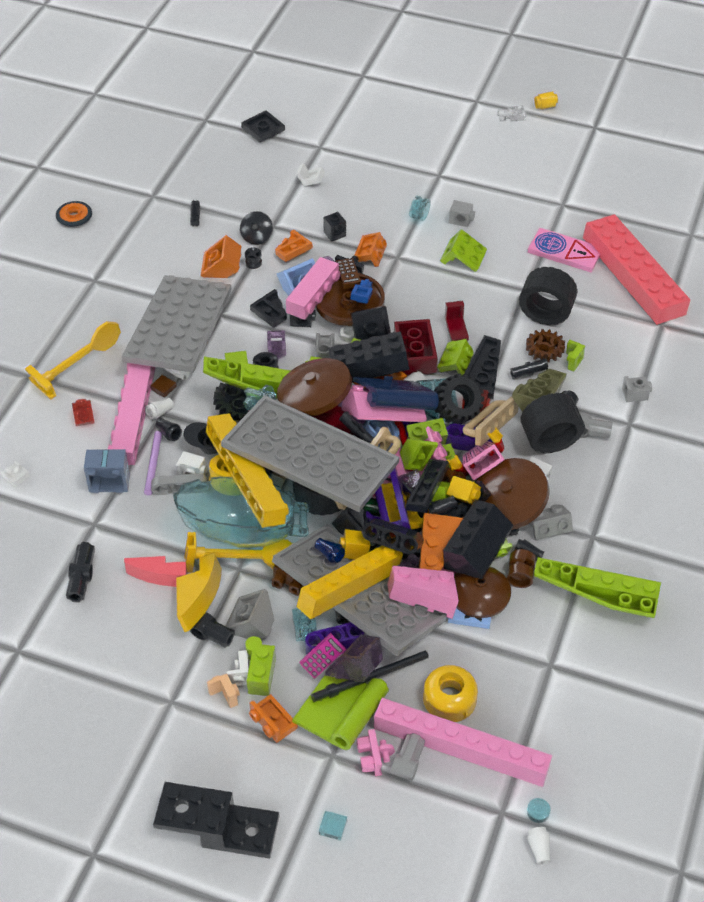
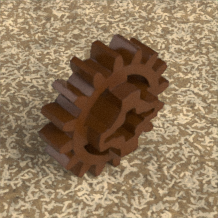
[526,329,565,363]

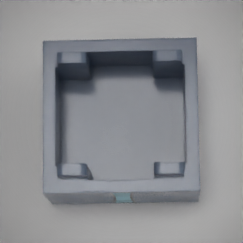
[84,449,130,493]

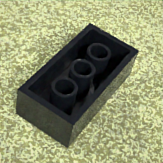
[328,332,410,383]

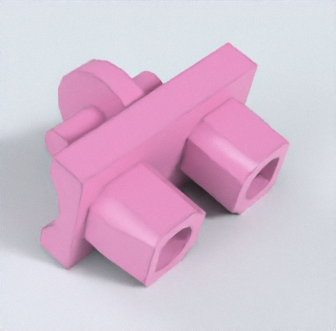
[357,729,395,776]

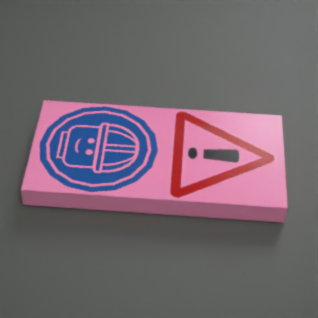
[527,228,600,273]

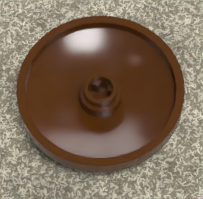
[315,273,385,326]
[277,358,352,416]
[476,458,550,530]

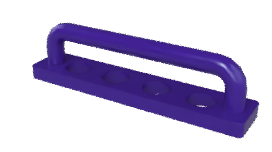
[375,467,411,529]

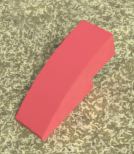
[124,556,188,587]

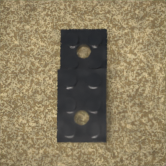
[153,782,280,859]

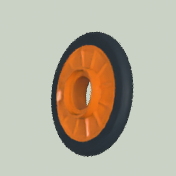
[56,201,92,227]

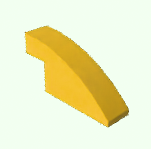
[176,553,222,632]

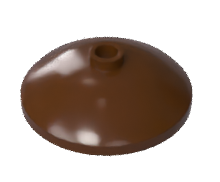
[454,566,511,618]

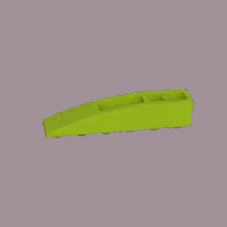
[203,356,291,399]
[534,557,661,618]

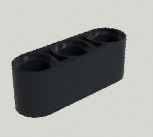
[362,518,424,554]

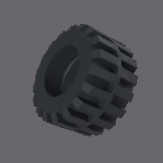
[434,374,484,424]

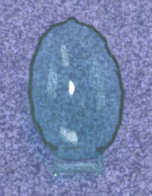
[173,477,309,548]

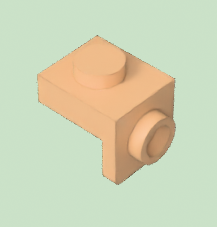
[207,674,240,708]

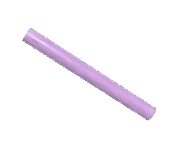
[144,431,162,495]

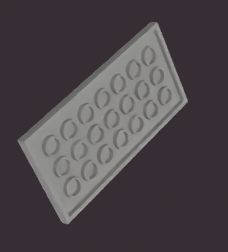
[122,275,232,373]
[221,395,400,512]
[272,524,448,657]

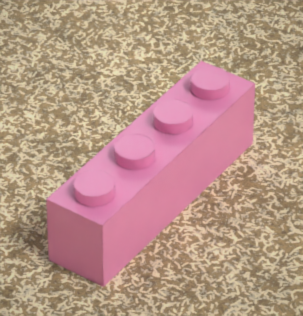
[286,257,340,320]

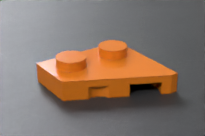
[275,229,313,262]

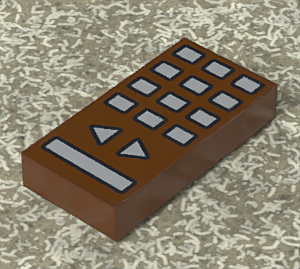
[336,258,361,289]

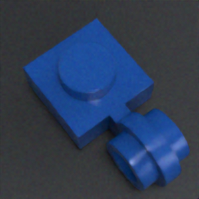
[351,279,373,304]

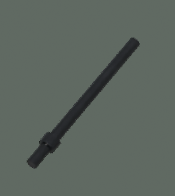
[311,650,429,702]

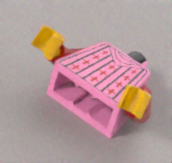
[447,427,505,480]

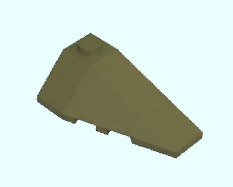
[512,369,567,412]

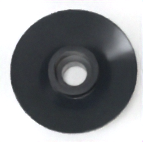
[240,211,273,245]

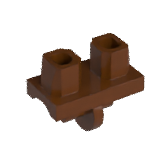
[272,564,304,596]

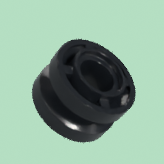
[253,352,279,368]

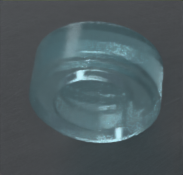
[527,798,551,823]

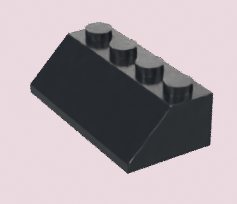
[443,499,513,579]

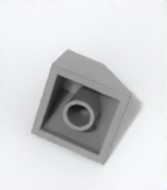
[225,589,274,639]

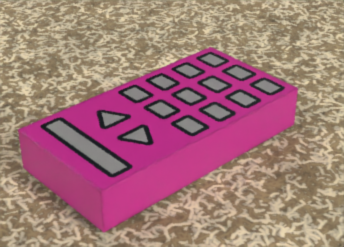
[299,633,346,679]

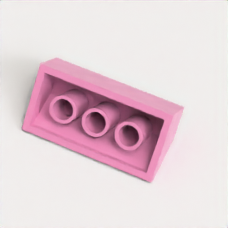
[342,385,427,422]

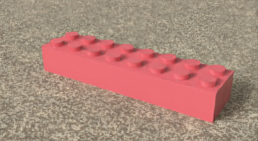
[583,214,690,325]

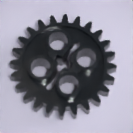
[213,383,274,423]

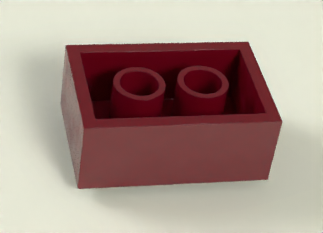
[394,319,438,375]

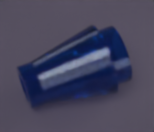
[314,538,345,563]

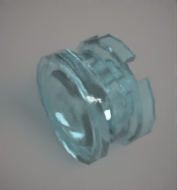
[409,195,431,221]

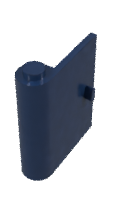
[353,376,439,410]

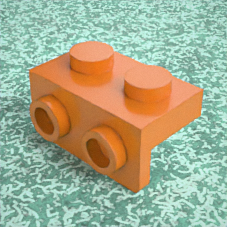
[249,694,298,743]

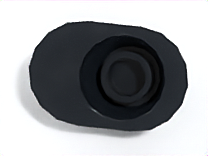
[183,422,218,455]

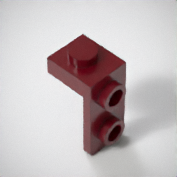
[445,301,469,341]

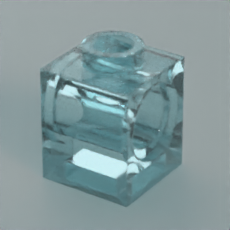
[292,608,317,642]

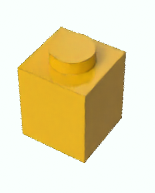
[446,476,481,505]
[339,529,370,559]

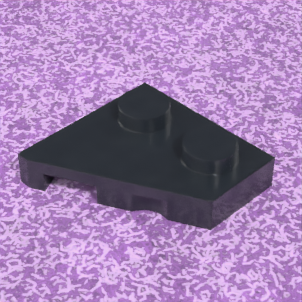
[250,289,287,328]
[331,507,368,536]

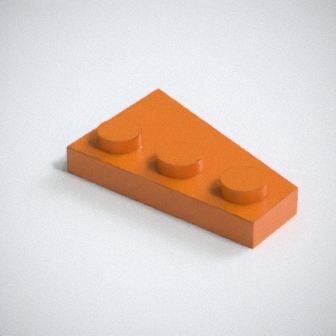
[419,513,463,571]

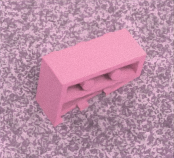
[387,566,459,619]

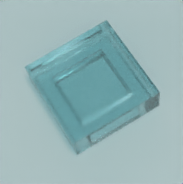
[319,811,347,841]

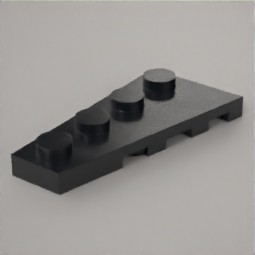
[464,335,501,399]

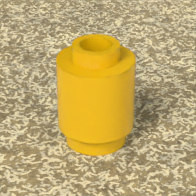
[534,91,558,109]

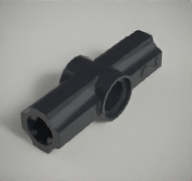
[66,542,95,602]

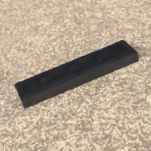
[406,459,449,513]

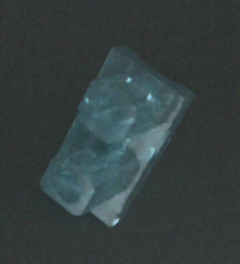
[243,385,276,411]

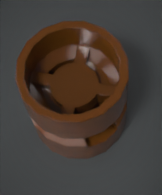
[507,549,536,588]

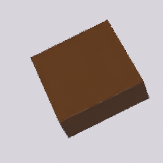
[150,375,177,398]

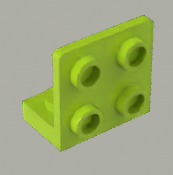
[440,229,487,272]

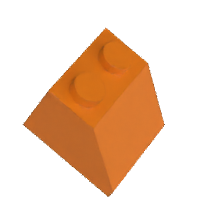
[200,235,242,278]

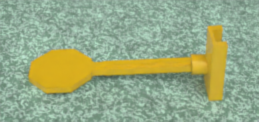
[25,321,121,400]
[184,532,293,573]

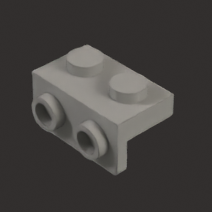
[529,504,573,540]

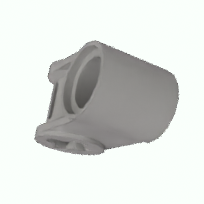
[316,333,335,358]

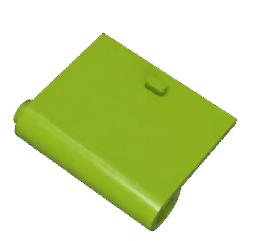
[292,666,389,750]

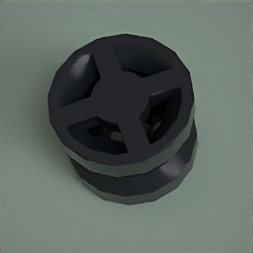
[245,247,262,269]

